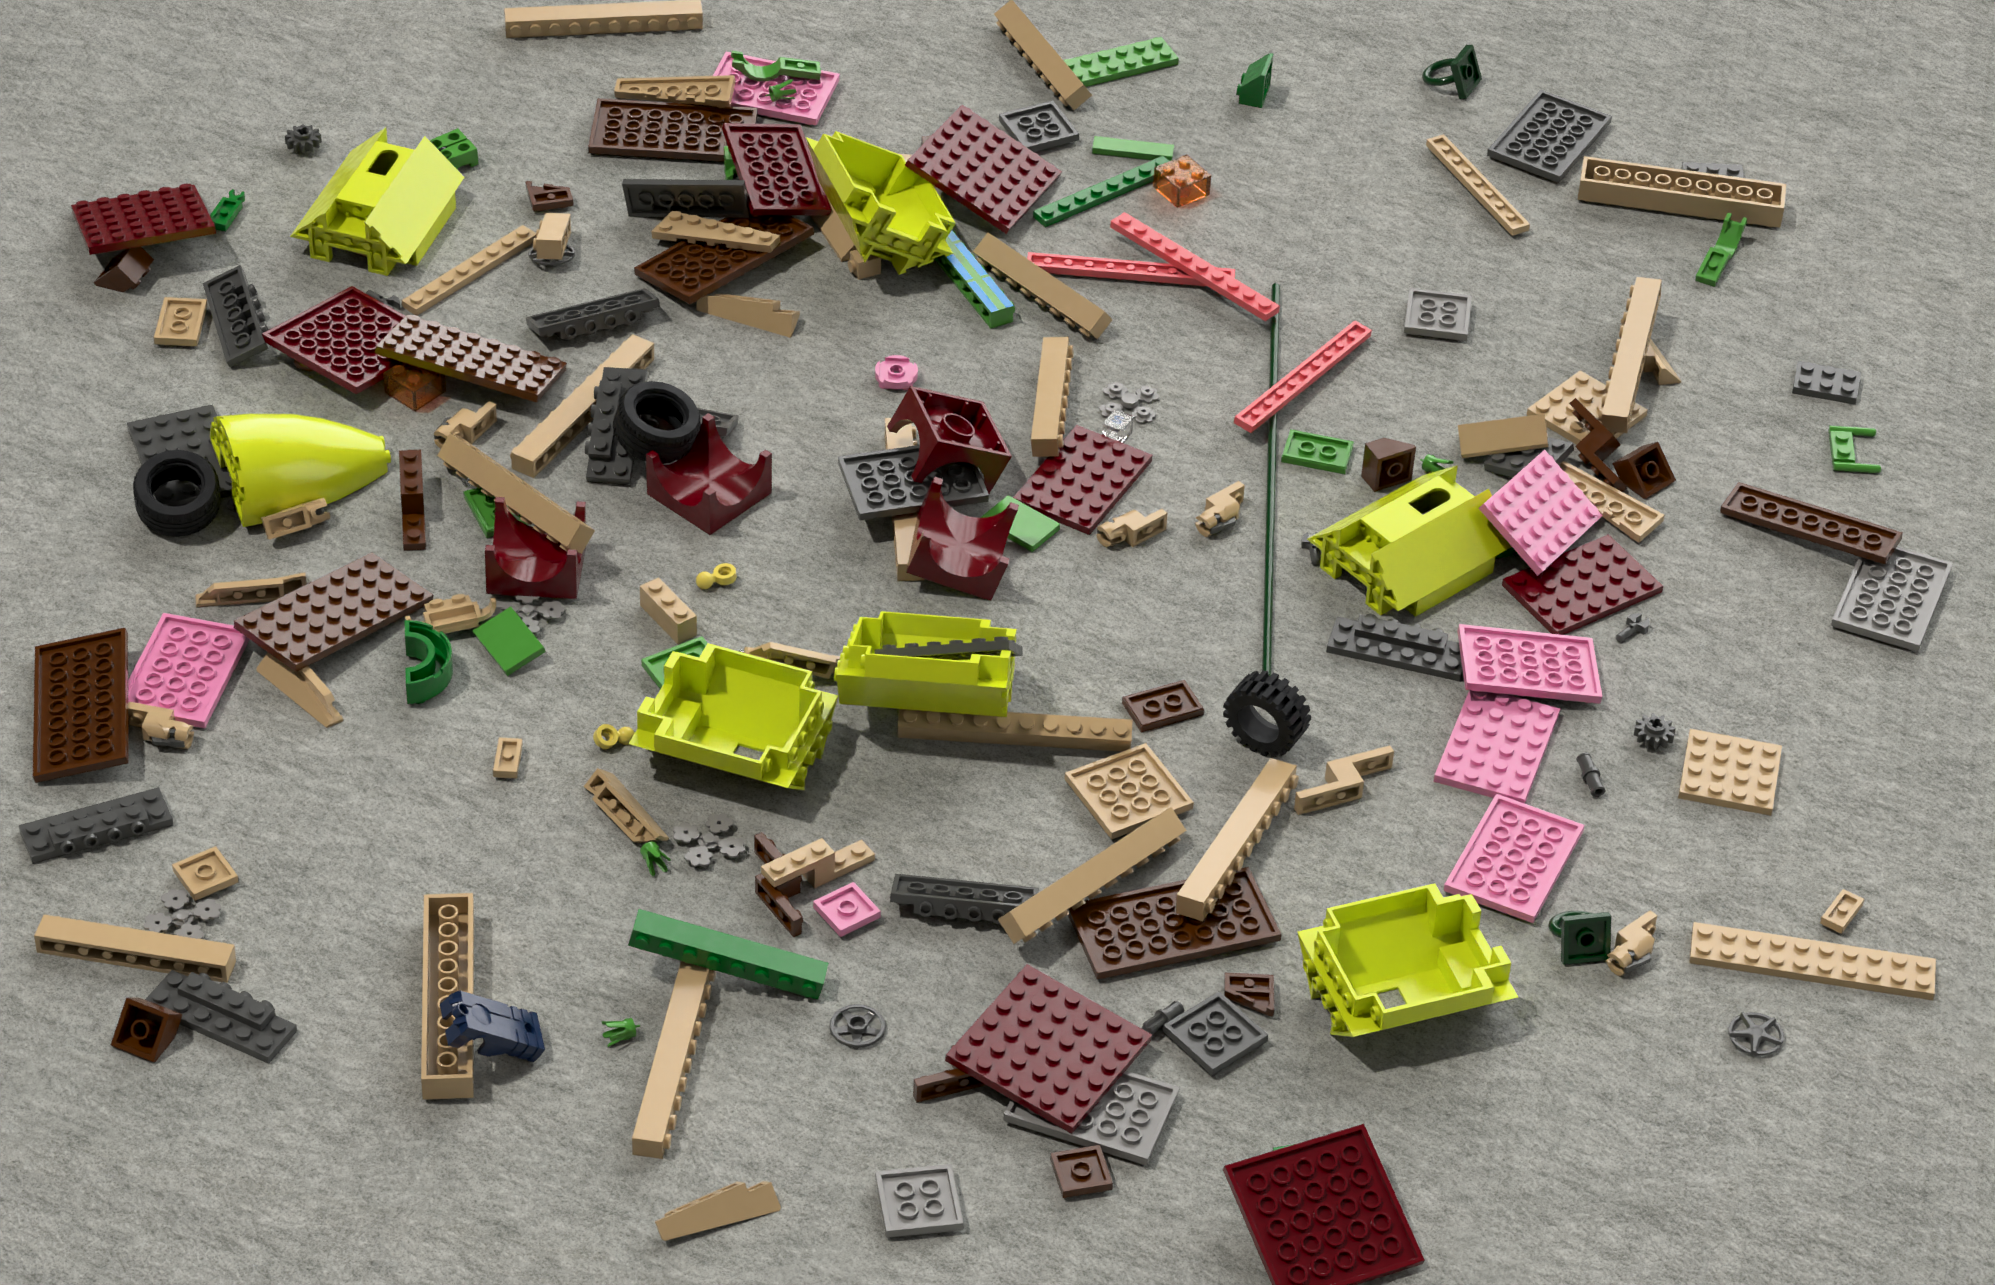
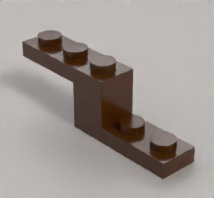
[1569,398,1627,492]
[399,449,426,551]
[754,832,803,938]
[913,1045,986,1103]

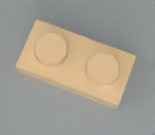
[493,737,523,779]
[1820,889,1864,934]

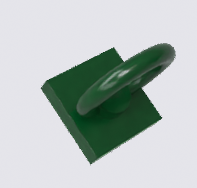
[1422,45,1482,99]
[1548,911,1611,965]

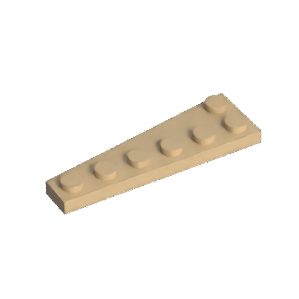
[614,75,736,108]
[651,211,781,253]
[1559,461,1665,543]

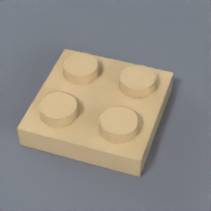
[172,846,239,901]

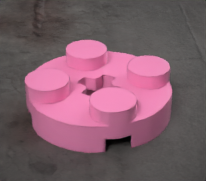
[875,355,918,390]

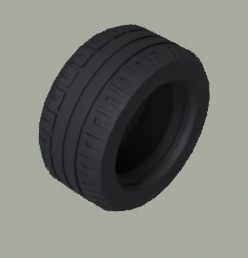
[613,381,701,464]
[133,450,221,537]

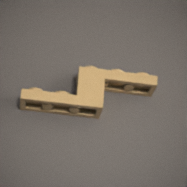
[1294,745,1394,815]
[761,838,875,889]

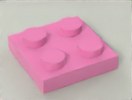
[813,882,881,937]

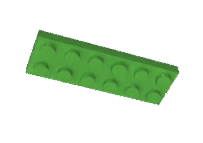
[1063,37,1179,87]

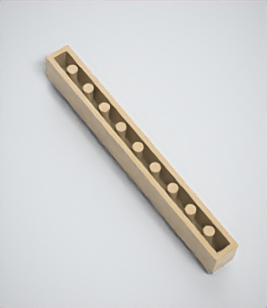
[504,0,703,38]
[1598,277,1662,433]
[510,334,654,478]
[884,418,924,581]
[437,433,595,554]
[898,709,1133,752]
[1176,758,1299,921]
[998,807,1187,944]
[632,961,716,1159]

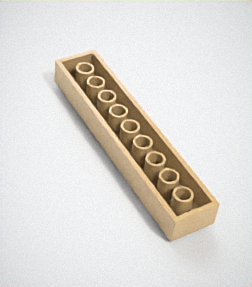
[1577,156,1786,228]
[421,893,474,1100]

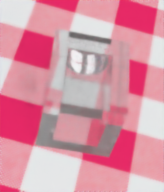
[1102,409,1134,443]

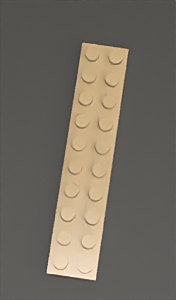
[1689,922,1936,1000]

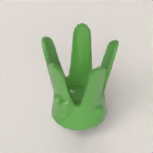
[765,79,797,102]
[1420,454,1454,473]
[640,842,671,876]
[602,1018,640,1047]

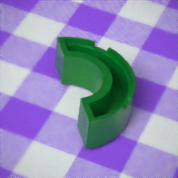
[404,620,453,704]

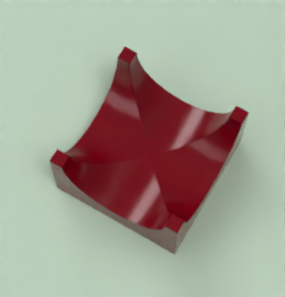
[887,386,1012,494]
[646,413,772,535]
[906,476,1019,601]
[485,497,586,599]

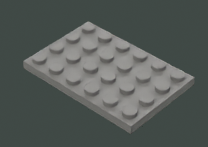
[1831,546,1953,652]
[1003,1071,1180,1166]

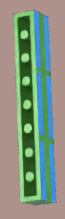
[934,230,1015,329]

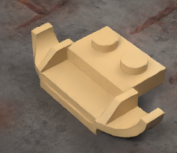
[405,594,496,634]

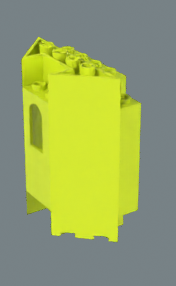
[290,127,465,276]
[806,131,956,275]
[1307,465,1512,617]
[834,611,1017,717]
[629,643,838,790]
[1297,883,1518,1037]

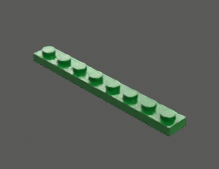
[1033,156,1175,228]

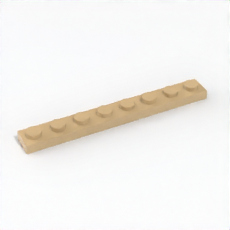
[1426,134,1530,236]
[402,225,536,316]

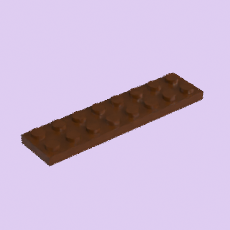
[1720,482,1903,564]

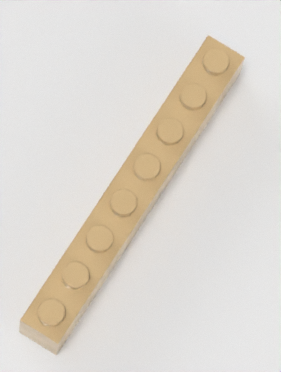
[994,0,1092,110]
[973,232,1112,340]
[1031,337,1074,457]
[34,915,236,983]

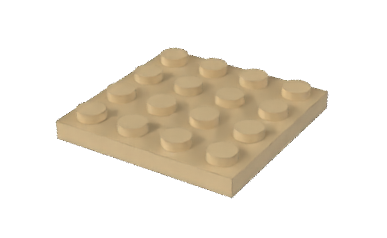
[1527,370,1648,445]
[1678,729,1782,816]
[1064,743,1194,839]

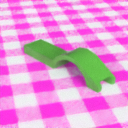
[731,50,821,81]
[1695,213,1747,287]

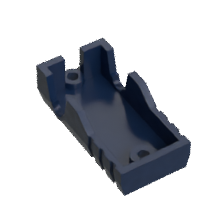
[440,990,545,1062]

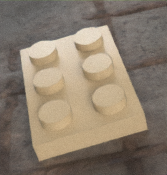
[154,297,207,346]

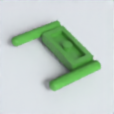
[1828,425,1881,473]

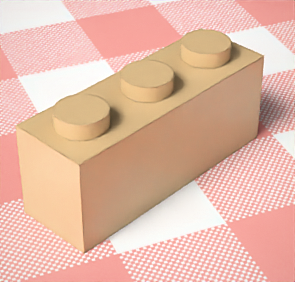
[533,213,571,260]
[640,577,697,644]

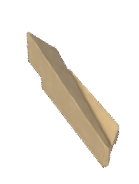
[696,294,800,338]
[1621,319,1681,385]
[196,573,307,607]
[744,642,840,679]
[257,652,343,728]
[584,768,669,843]
[655,1181,781,1241]

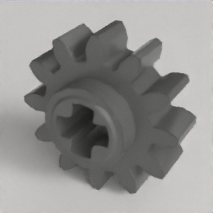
[285,124,322,154]
[1633,713,1676,750]

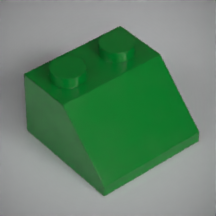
[1236,53,1274,108]

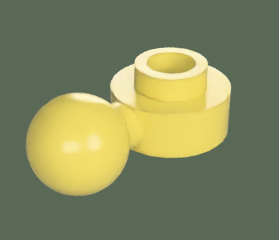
[696,563,737,589]
[593,724,635,749]

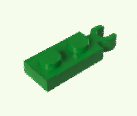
[210,189,245,232]

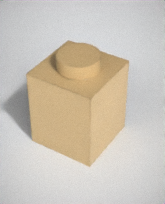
[848,250,881,280]

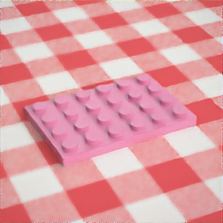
[713,52,840,126]
[1479,450,1603,576]
[128,613,250,728]
[1457,624,1602,704]
[1434,690,1560,804]
[1444,794,1584,923]

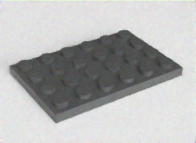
[1487,90,1612,183]
[127,404,232,507]
[838,445,989,521]

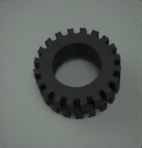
[1223,670,1311,757]

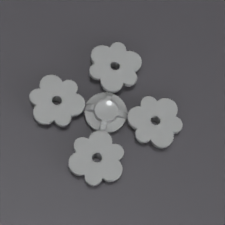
[1099,382,1159,424]
[492,596,565,634]
[673,813,745,867]
[143,889,221,939]

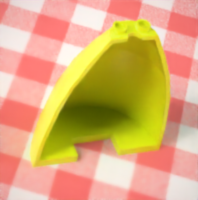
[210,413,391,527]

